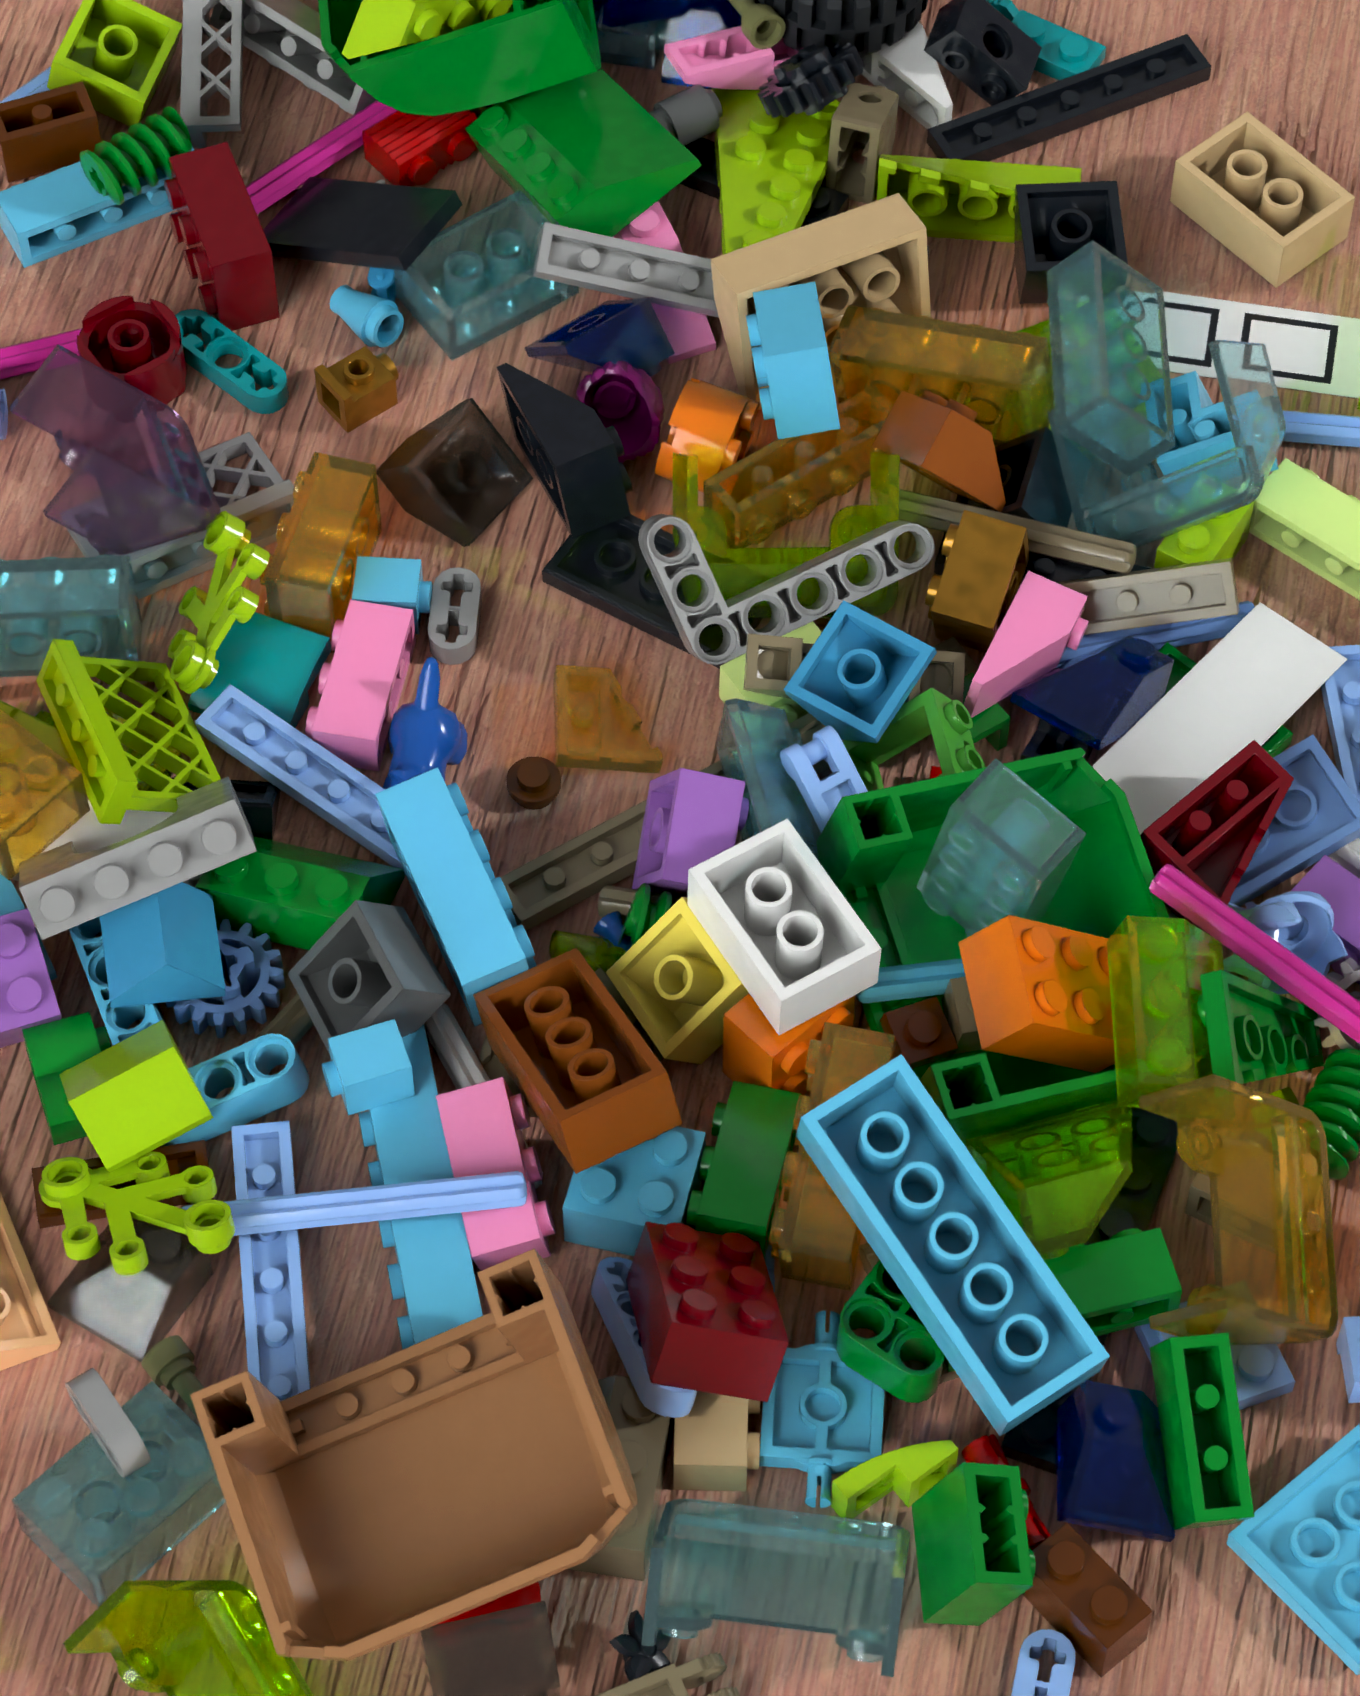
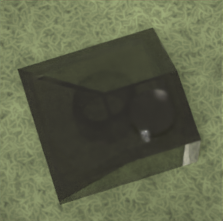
[374,398,533,547]
[47,1218,213,1363]

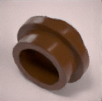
[506,757,561,810]

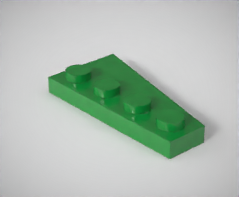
[1197,970,1324,1090]

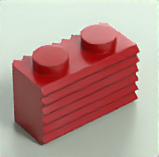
[362,110,477,187]

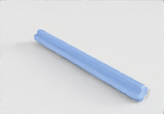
[181,1171,527,1240]

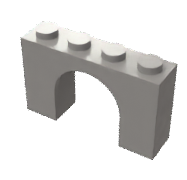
[19,776,257,940]

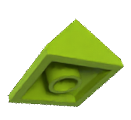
[59,1020,213,1173]

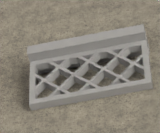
[59,432,306,610]

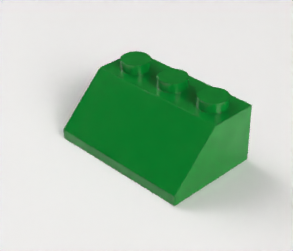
[195,836,405,950]

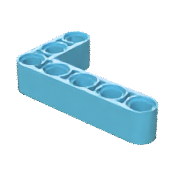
[69,917,310,1147]

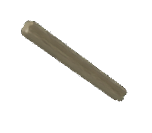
[884,488,1137,574]

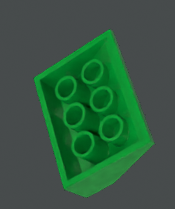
[465,69,702,237]

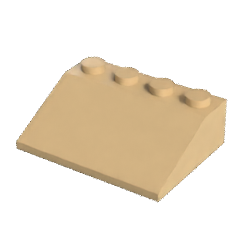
[710,193,932,410]

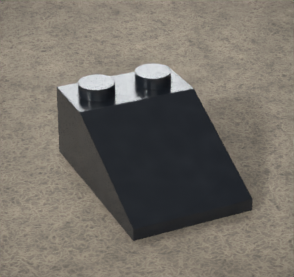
[497,363,633,539]

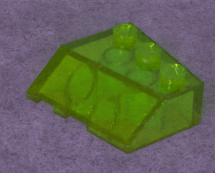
[966,1095,1133,1259]

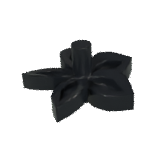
[609,1610,672,1681]

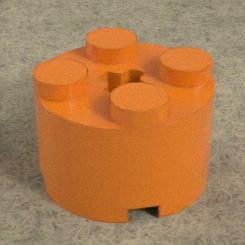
[655,378,760,500]

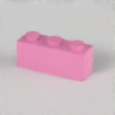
[305,600,416,771]
[436,1077,556,1271]

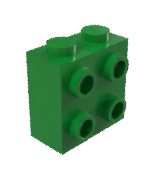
[912,1462,1036,1626]

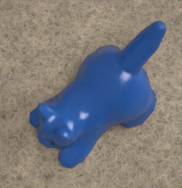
[383,657,468,789]

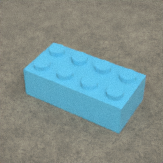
[375,767,537,1027]

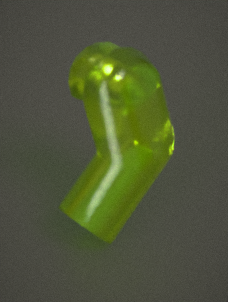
[549,930,626,972]

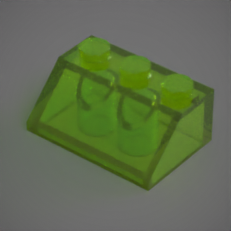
[1107,916,1235,1111]

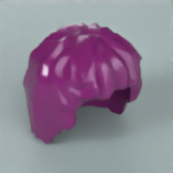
[574,361,665,463]

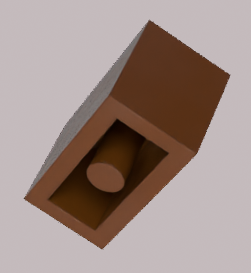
[0,81,101,183]
[1022,1522,1153,1677]

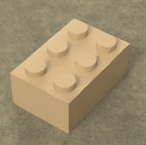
[1170,111,1355,288]

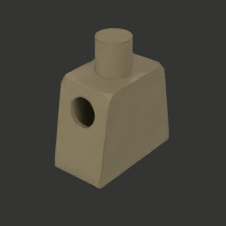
[825,83,899,204]

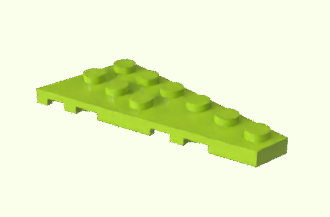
[711,88,840,255]

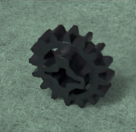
[757,42,865,118]

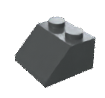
[287,900,451,1054]

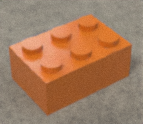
[958,915,1147,1073]

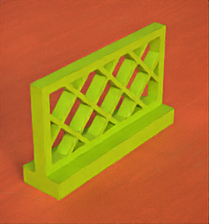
[36,639,221,825]

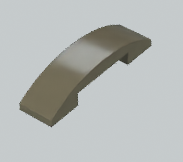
[744,634,966,704]

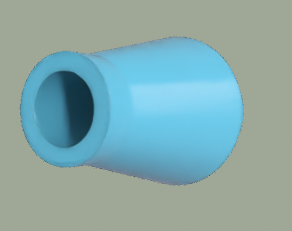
[330,285,404,348]

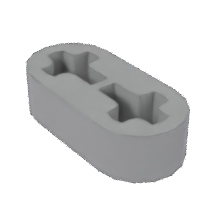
[428,567,482,665]
[65,1368,151,1478]

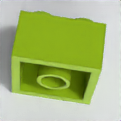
[47,0,182,126]

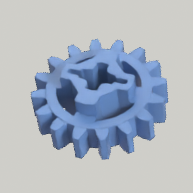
[165,919,286,1038]

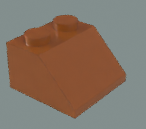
[872,390,1006,512]

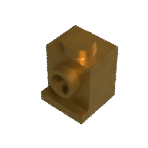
[314,346,399,433]

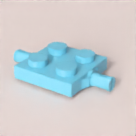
[759,1311,884,1508]

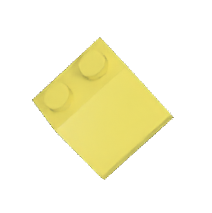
[605,897,749,1064]

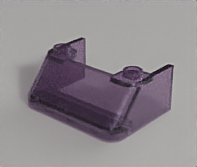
[9,344,221,556]

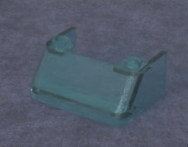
[1047,340,1286,548]
[641,1499,910,1677]

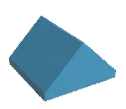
[783,600,937,743]
[99,882,226,1008]

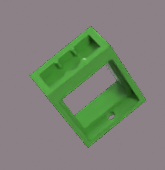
[842,687,985,792]

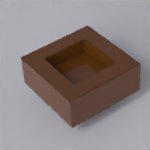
[880,996,959,1069]

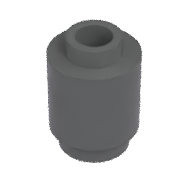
[649,84,723,146]

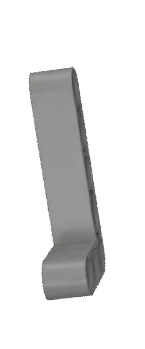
[638,514,935,665]

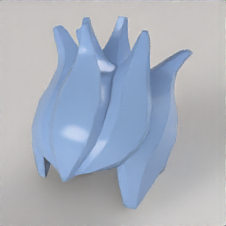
[1213,891,1348,995]

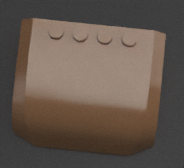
[190,1248,637,1661]

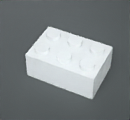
[687,818,882,1035]

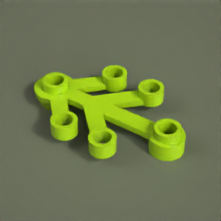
[167,511,270,694]
[39,1151,235,1275]

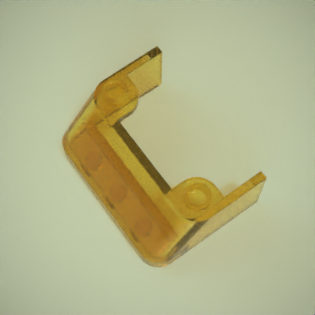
[1139,1074,1338,1345]

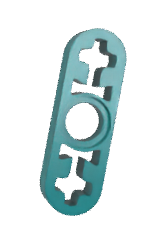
[175,309,289,414]

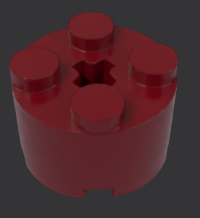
[77,296,187,421]

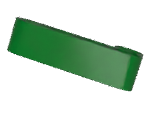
[836,1178,988,1403]

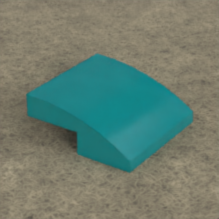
[188,612,331,728]

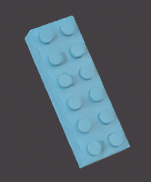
[796,1054,1110,1437]

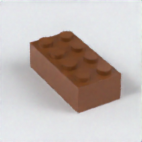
[473,948,683,1174]

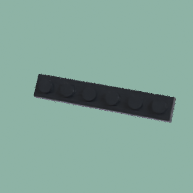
[927,34,1211,162]

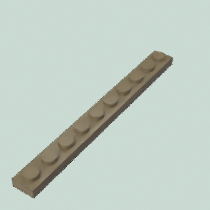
[500,636,979,931]

